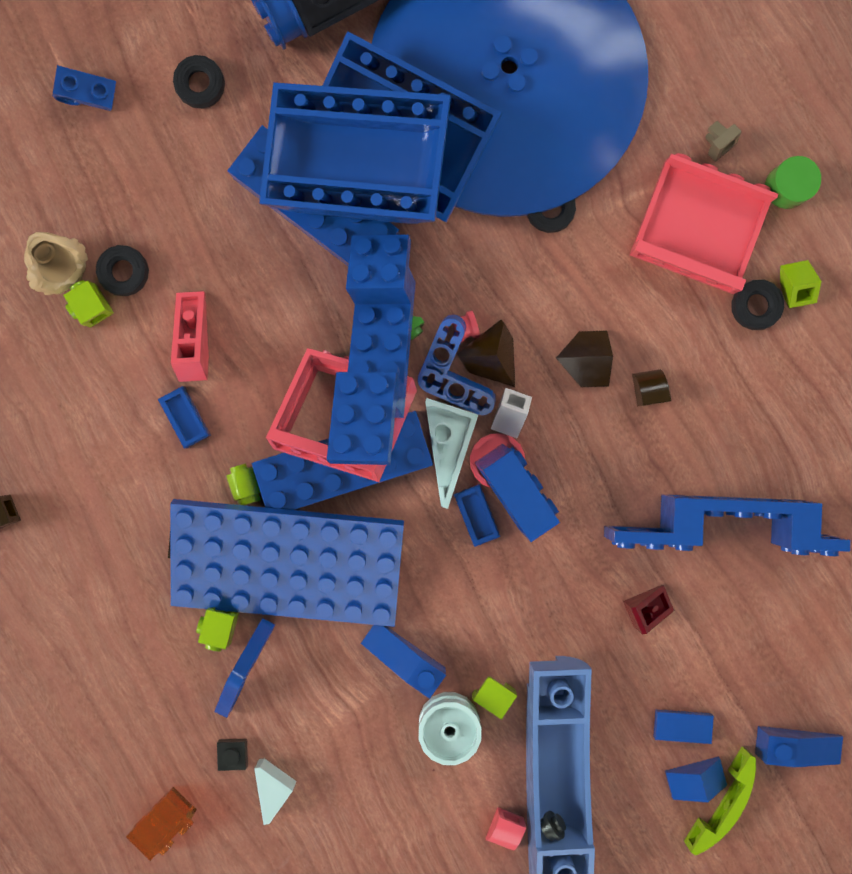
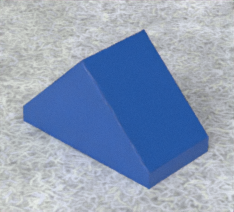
[665,756,727,803]

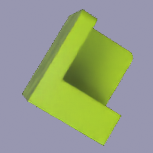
[472,676,517,720]

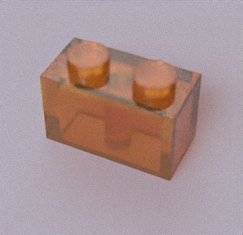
[126,787,197,861]

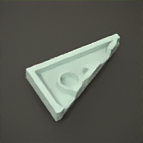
[425,398,478,509]

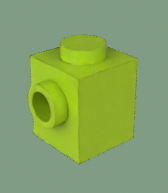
[63,280,114,328]
[196,607,239,652]

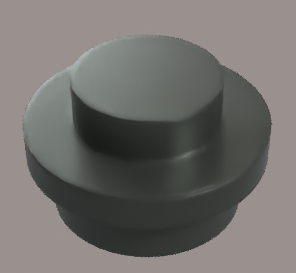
[540,811,566,841]

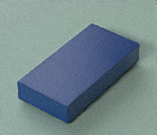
[158,386,211,449]
[454,484,500,547]
[653,709,714,744]

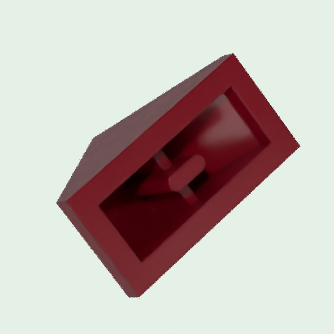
[623,585,675,635]

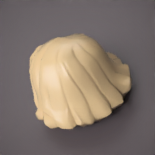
[24,232,88,295]

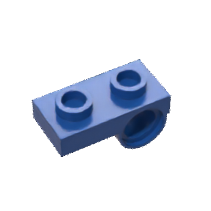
[52,65,116,111]

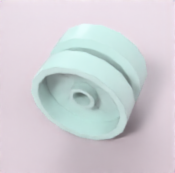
[419,692,481,765]

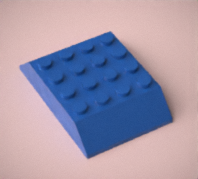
[322,31,502,222]
[259,82,451,224]

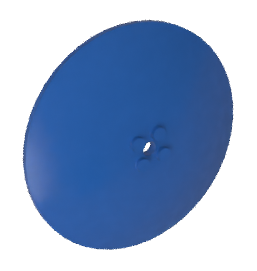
[371,0,648,217]

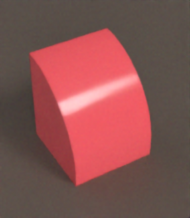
[486,807,526,851]

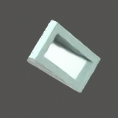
[254,758,296,825]

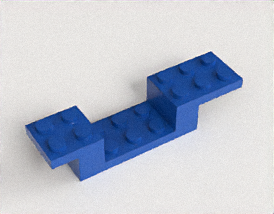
[327,234,416,465]
[604,495,851,556]

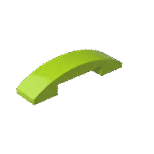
[684,747,756,855]

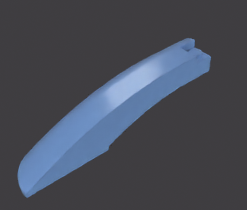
[526,656,595,874]

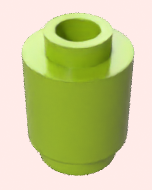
[226,463,261,505]

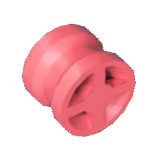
[452,310,480,343]

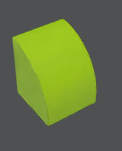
[780,260,822,308]

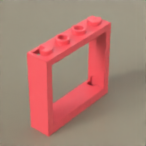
[266,348,417,482]

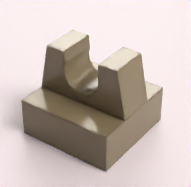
[705,121,742,162]

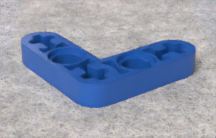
[418,315,496,415]
[214,618,275,718]

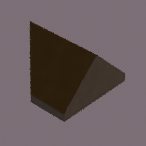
[456,320,515,387]
[556,330,613,388]

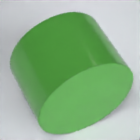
[765,156,821,209]

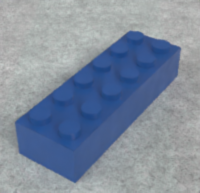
[227,125,400,266]
[251,411,433,510]

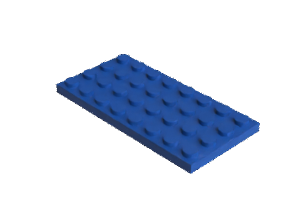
[170,499,404,627]

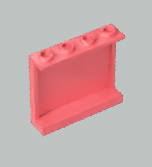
[630,153,779,295]

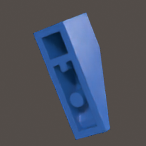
[361,625,446,699]
[755,726,843,767]

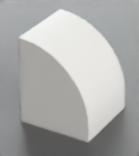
[491,388,532,438]

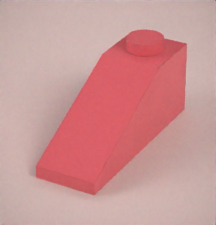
[171,291,209,382]

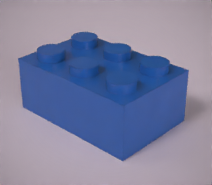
[475,444,560,542]

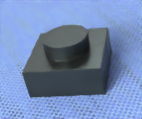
[217,739,248,771]

